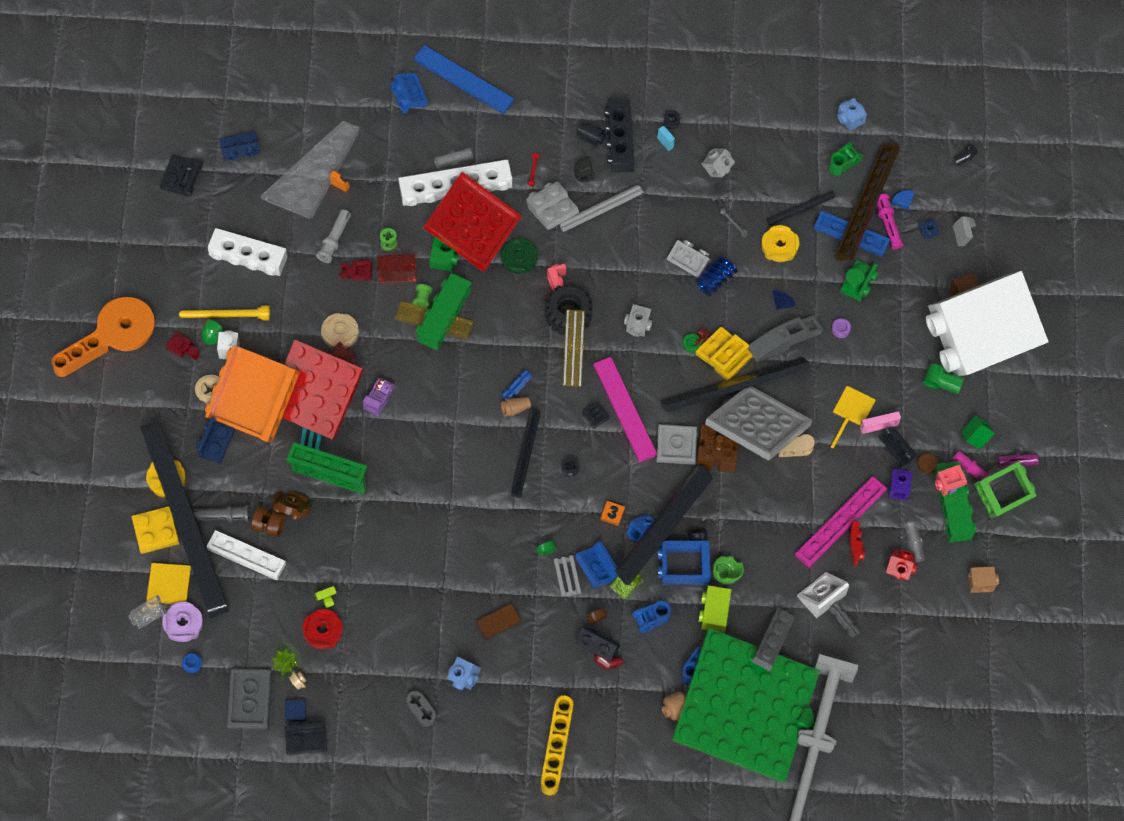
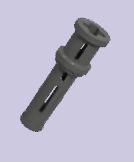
[192,505,250,523]

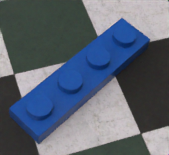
[814,211,890,257]

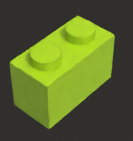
[698,586,731,633]

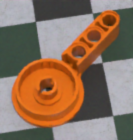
[52,297,155,377]

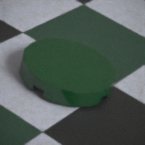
[501,238,538,274]

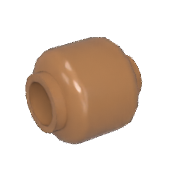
[661,691,686,721]

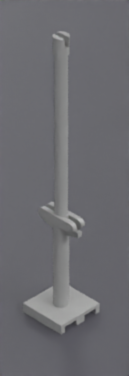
[790,654,858,821]

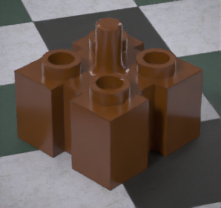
[696,425,738,474]

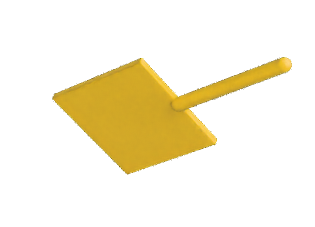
[831,386,876,448]

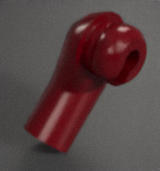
[594,654,623,670]

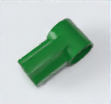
[923,364,964,394]

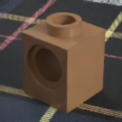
[968,567,999,593]

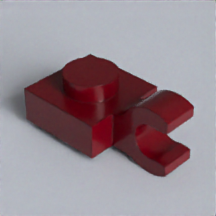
[165,332,200,360]

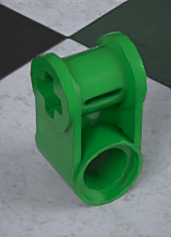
[828,142,863,176]

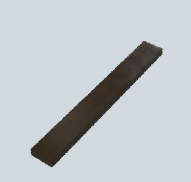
[834,143,900,261]

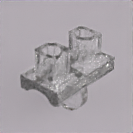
[129,595,167,629]

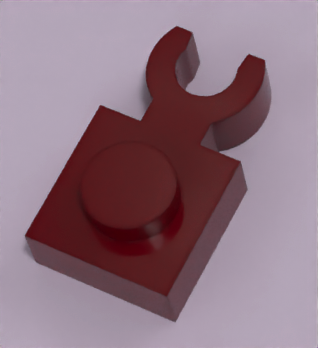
[339,260,373,281]

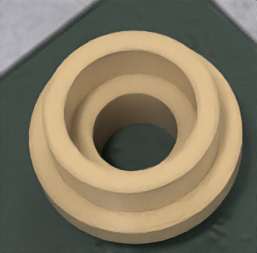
[289,671,307,690]

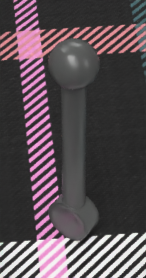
[720,208,748,237]

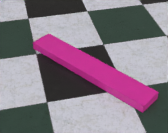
[593,357,657,463]
[795,476,887,568]

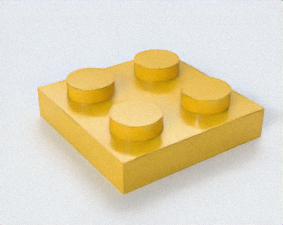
[132,507,179,554]

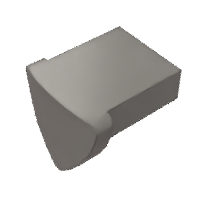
[953,217,976,246]

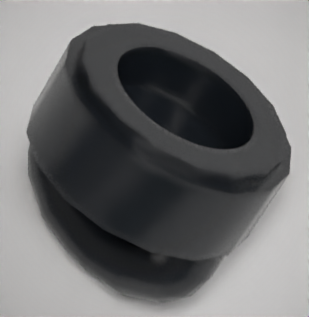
[687,527,708,541]

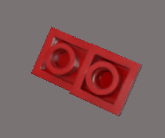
[849,521,866,566]

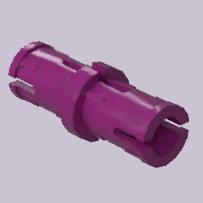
[998,453,1038,468]

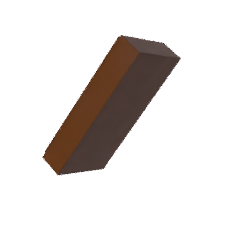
[477,603,521,640]

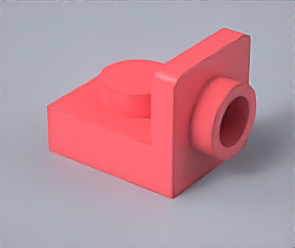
[547,264,566,291]
[935,465,967,496]

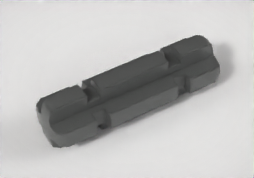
[830,603,860,638]

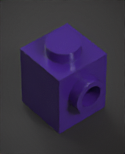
[888,468,912,501]

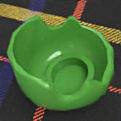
[712,556,744,585]

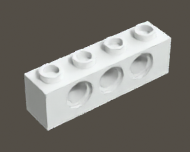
[208,228,287,276]

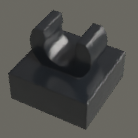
[582,402,609,429]

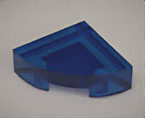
[772,290,795,310]

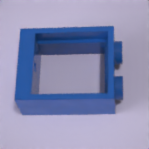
[658,541,710,585]

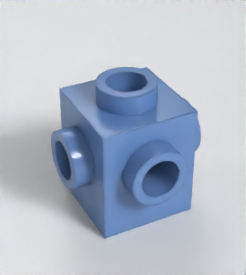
[837,98,867,131]
[447,657,481,690]

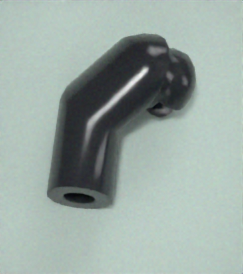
[954,144,978,166]

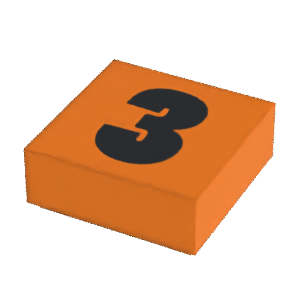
[600,501,625,526]

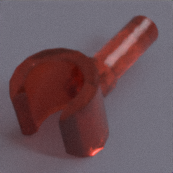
[695,327,711,345]

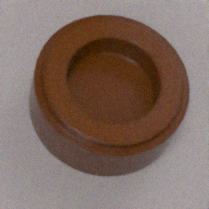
[917,454,938,474]
[587,609,607,624]

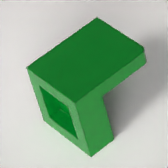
[961,415,995,449]

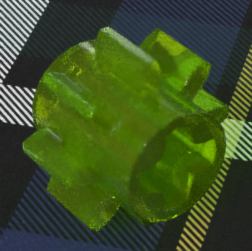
[272,649,297,675]

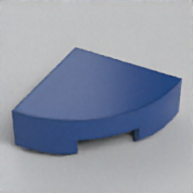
[891,190,915,210]

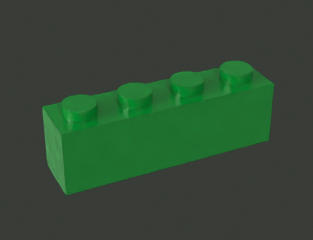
[416,273,472,351]
[935,461,977,543]

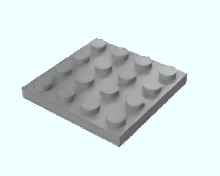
[705,387,812,460]

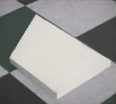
[797,572,849,618]

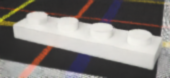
[206,530,286,580]

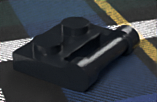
[160,155,203,197]

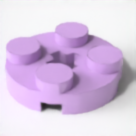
[162,602,203,642]

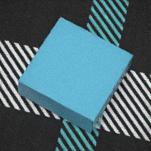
[657,126,675,151]

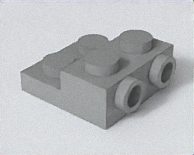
[526,182,579,230]

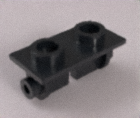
[879,427,918,467]

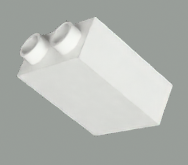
[926,271,1048,376]

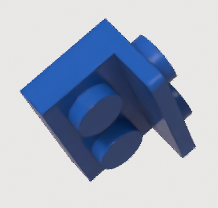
[391,73,429,114]

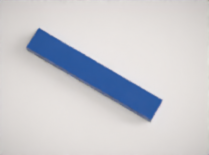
[414,45,514,115]

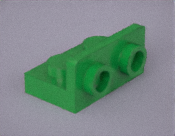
[840,260,879,302]

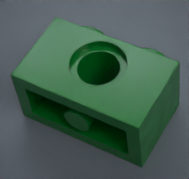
[430,236,458,272]

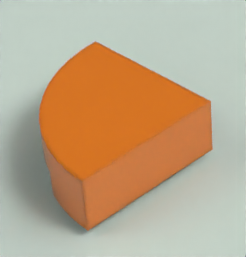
[330,171,350,192]

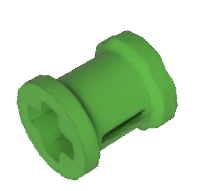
[380,228,397,251]
[413,284,432,309]

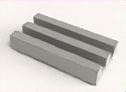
[554,555,581,597]

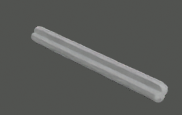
[559,185,643,232]

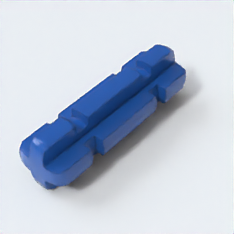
[502,370,532,400]

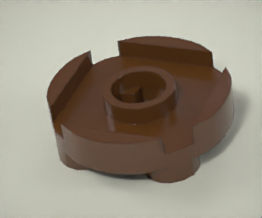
[272,491,312,520]

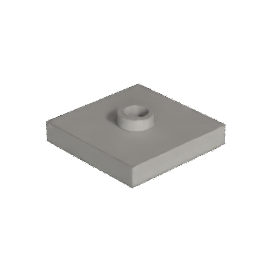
[657,424,697,465]

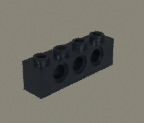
[604,99,635,173]

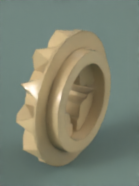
[195,375,220,404]

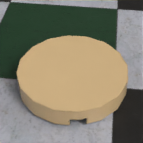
[321,313,359,350]

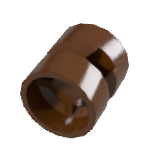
[251,506,286,537]

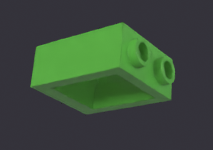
[973,461,1036,518]

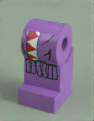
[363,377,394,417]

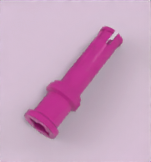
[877,194,903,249]

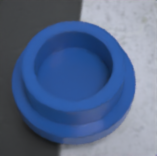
[182,653,202,673]

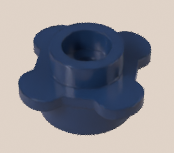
[919,219,940,239]

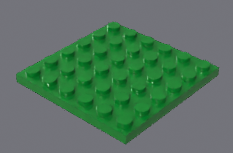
[671,628,820,783]

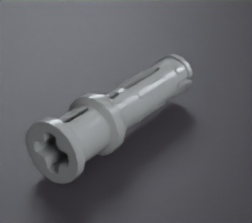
[316,210,351,263]

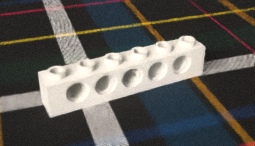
[399,160,512,206]

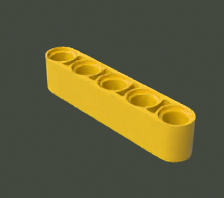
[541,696,573,796]

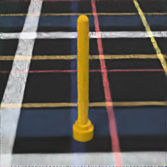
[179,305,270,321]

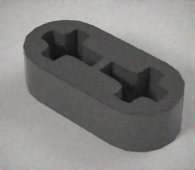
[406,691,436,727]

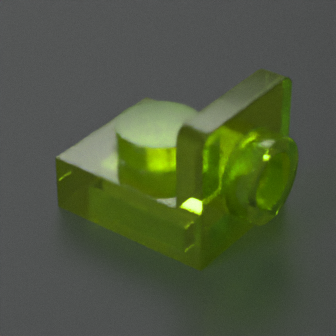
[610,573,644,600]

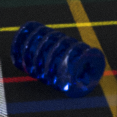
[696,257,738,297]

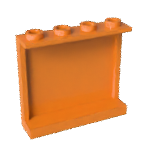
[205,345,300,443]

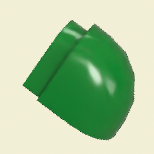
[201,319,224,345]

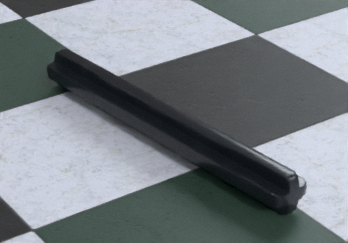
[511,409,541,498]

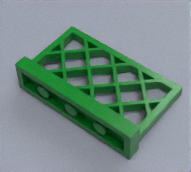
[286,442,367,495]

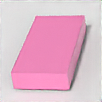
[860,411,901,434]

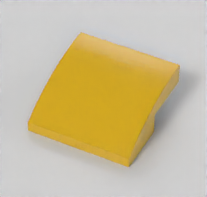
[696,327,749,372]

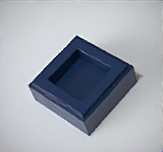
[285,700,306,722]

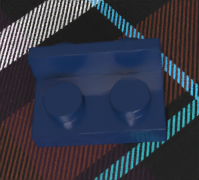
[219,131,260,161]
[196,417,235,464]

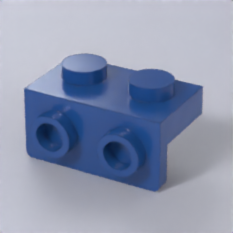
[575,541,618,589]

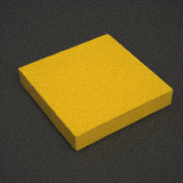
[147,563,191,604]

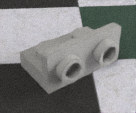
[667,239,712,278]

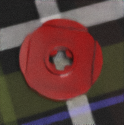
[303,609,343,649]

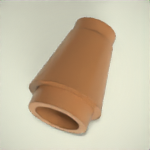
[501,397,531,417]

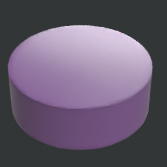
[831,318,851,338]

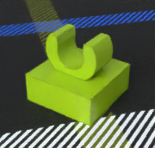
[314,586,336,608]

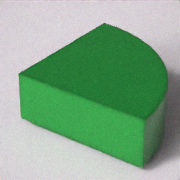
[798,707,815,729]

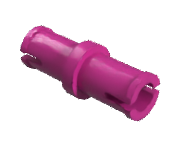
[952,450,990,480]

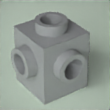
[701,148,735,178]
[624,304,653,337]

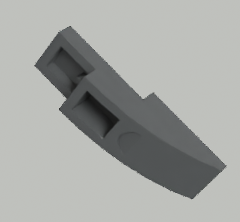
[748,316,823,362]

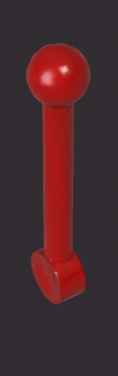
[528,153,539,187]

